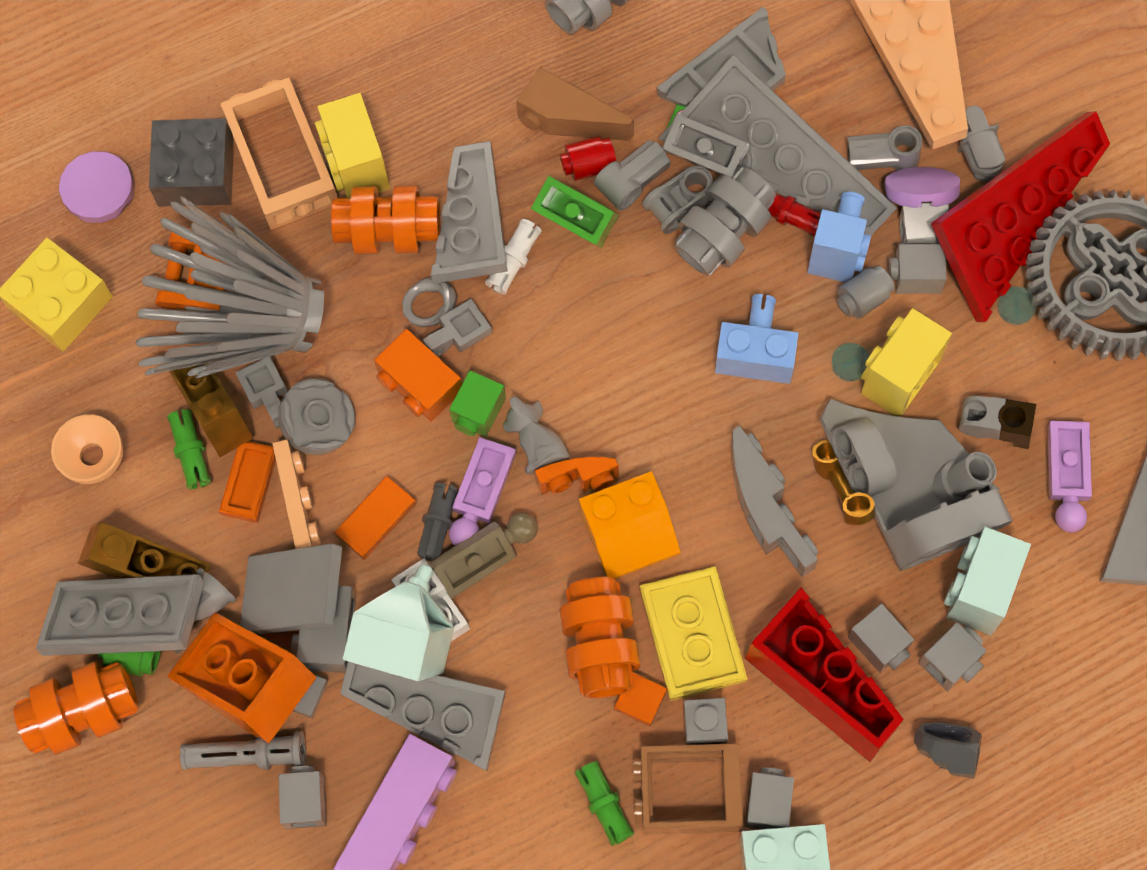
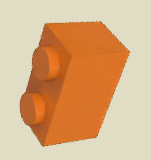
[374,329,462,422]

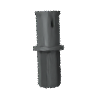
[417,483,458,561]

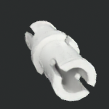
[485,219,542,295]

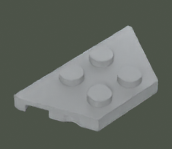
[657,7,786,107]

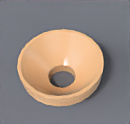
[51,415,123,484]

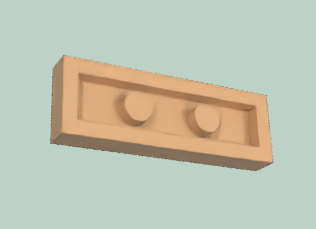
[272,439,321,549]

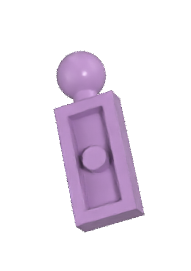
[1047,421,1092,533]
[449,437,516,546]

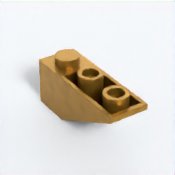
[164,362,253,457]
[77,522,211,578]

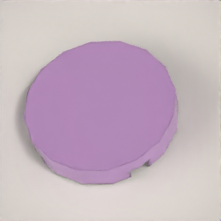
[59,151,135,223]
[885,167,960,208]

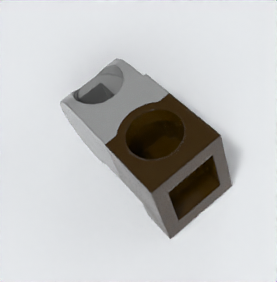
[959,396,1036,449]

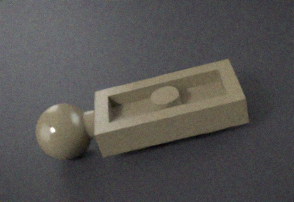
[429,513,538,599]

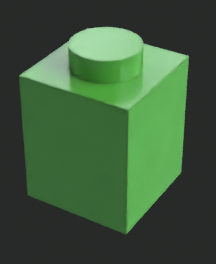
[449,370,506,437]

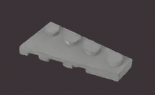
[431,141,508,284]
[340,662,506,771]

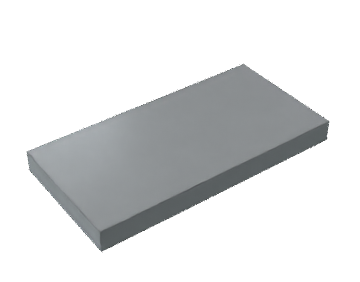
[36,574,204,656]

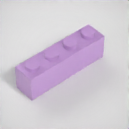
[333,734,457,870]

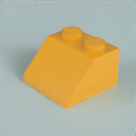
[579,471,681,579]

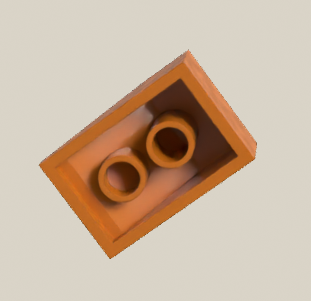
[167,613,317,744]

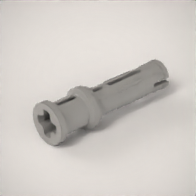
[180,731,306,770]

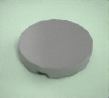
[278,378,355,455]

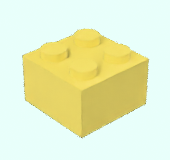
[315,93,390,198]
[0,238,113,352]
[861,308,952,417]

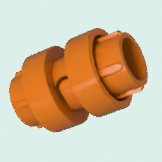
[331,185,441,254]
[559,577,640,699]
[13,661,139,755]

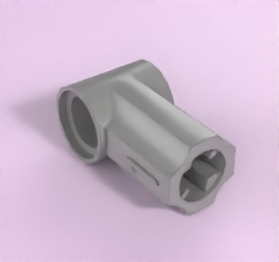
[847,125,922,171]
[594,140,671,211]

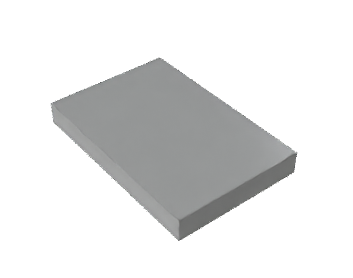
[240,544,342,635]

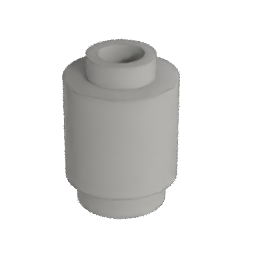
[836,266,895,319]

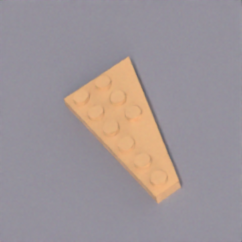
[849,0,968,150]

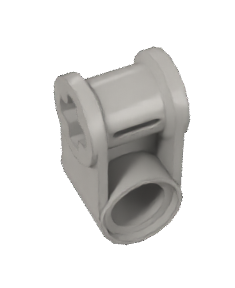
[642,166,713,234]

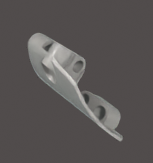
[819,399,1013,571]

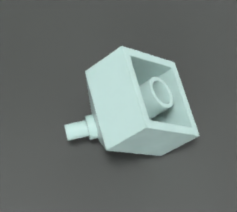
[343,565,454,681]

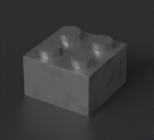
[149,118,234,207]

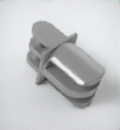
[957,105,1005,182]

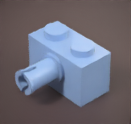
[807,192,871,282]
[715,294,799,384]

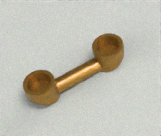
[812,440,875,525]

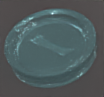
[997,287,1036,325]
[831,343,869,381]

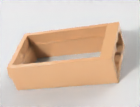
[220,77,338,230]

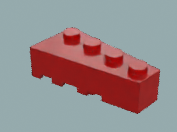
[745,587,904,762]

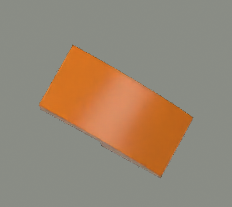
[534,457,619,495]

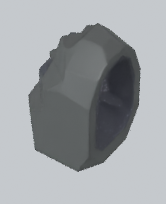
[914,722,982,778]

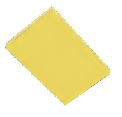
[639,566,748,701]

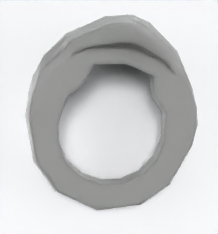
[402,277,457,327]

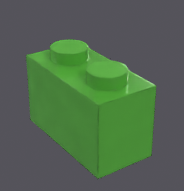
[531,176,619,248]

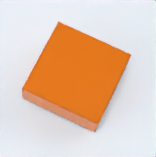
[614,672,667,727]

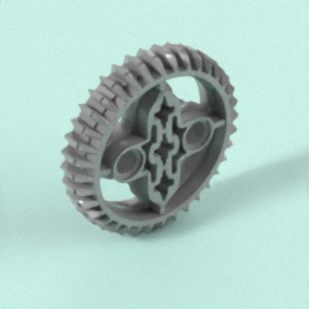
[1025,189,1147,361]

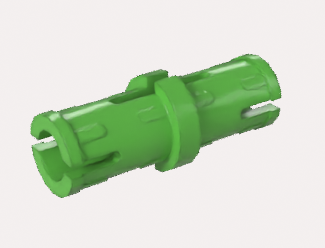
[167,409,211,490]
[575,761,635,846]

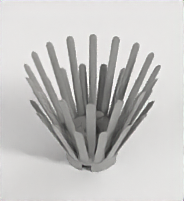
[136,196,324,379]

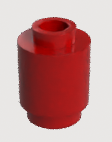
[560,136,616,181]

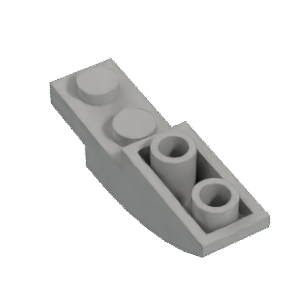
[731,426,818,577]

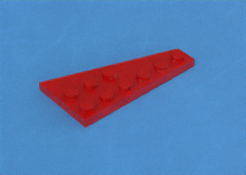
[931,111,1110,322]

